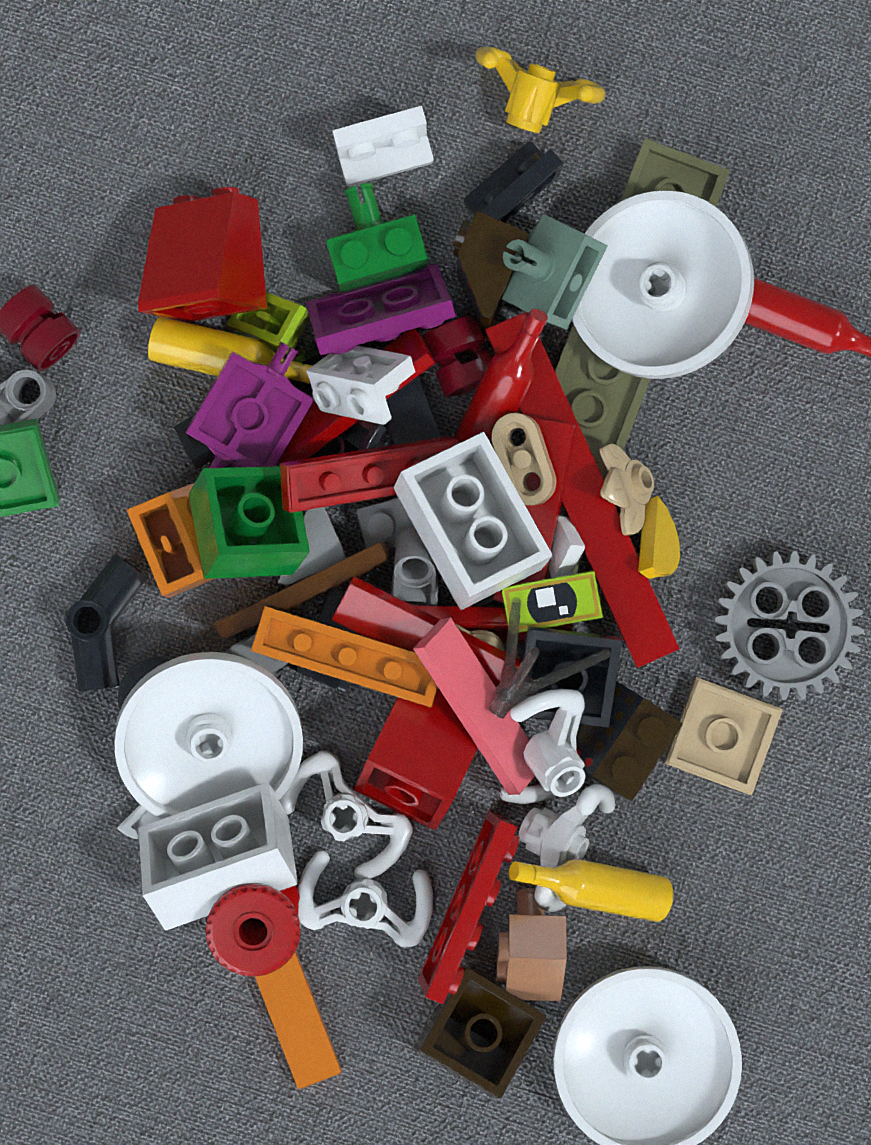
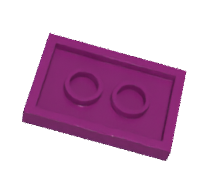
[306,264,456,355]

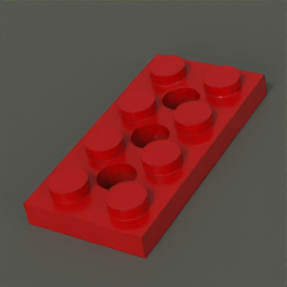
[417,810,520,1004]

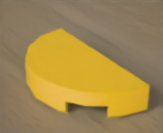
[638,496,680,579]

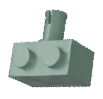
[502,214,608,330]

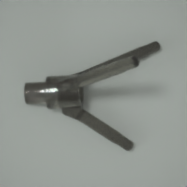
[488,598,611,719]

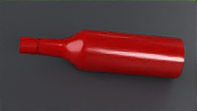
[745,277,871,357]
[454,309,548,451]

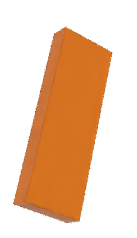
[255,951,342,1090]

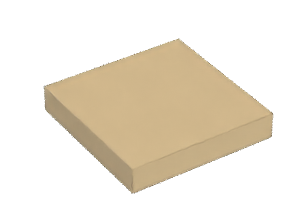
[664,677,783,796]

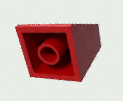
[138,187,267,322]
[353,688,478,831]

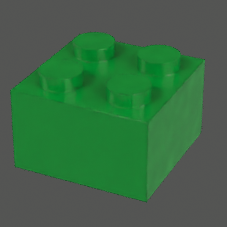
[189,466,310,579]

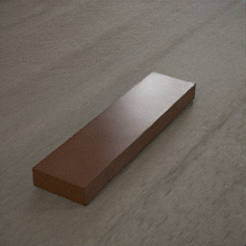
[214,542,394,639]

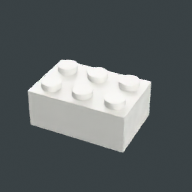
[394,432,553,610]
[138,782,298,931]

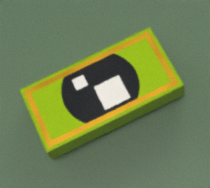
[502,570,603,634]

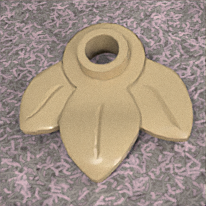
[599,444,654,536]

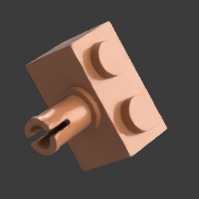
[496,888,567,1001]

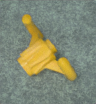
[475,46,606,133]

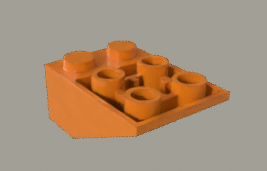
[127,484,216,598]

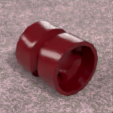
[0,284,81,372]
[422,315,492,398]

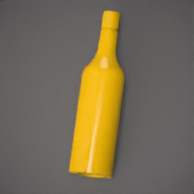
[148,317,313,384]
[509,859,673,922]

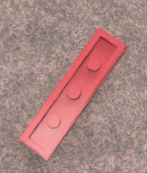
[413,618,535,795]

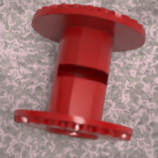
[206,884,301,976]

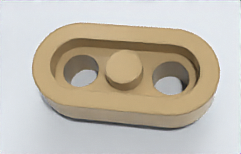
[492,413,556,505]

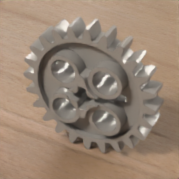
[712,551,864,700]

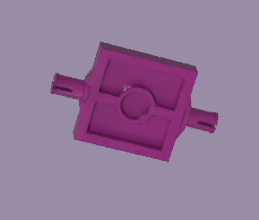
[186,341,314,468]

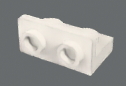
[332,106,433,186]
[307,346,415,425]

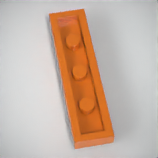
[251,606,438,707]

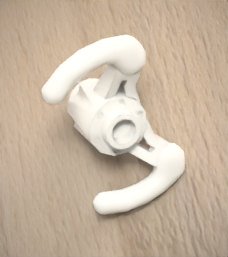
[500,689,585,804]
[279,751,413,879]
[519,784,615,912]
[297,850,433,947]

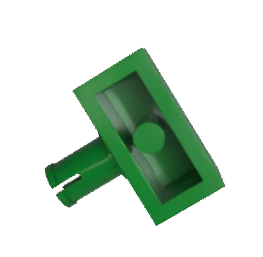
[326,183,428,292]

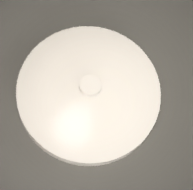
[572,191,754,379]
[115,652,303,819]
[553,966,742,1145]

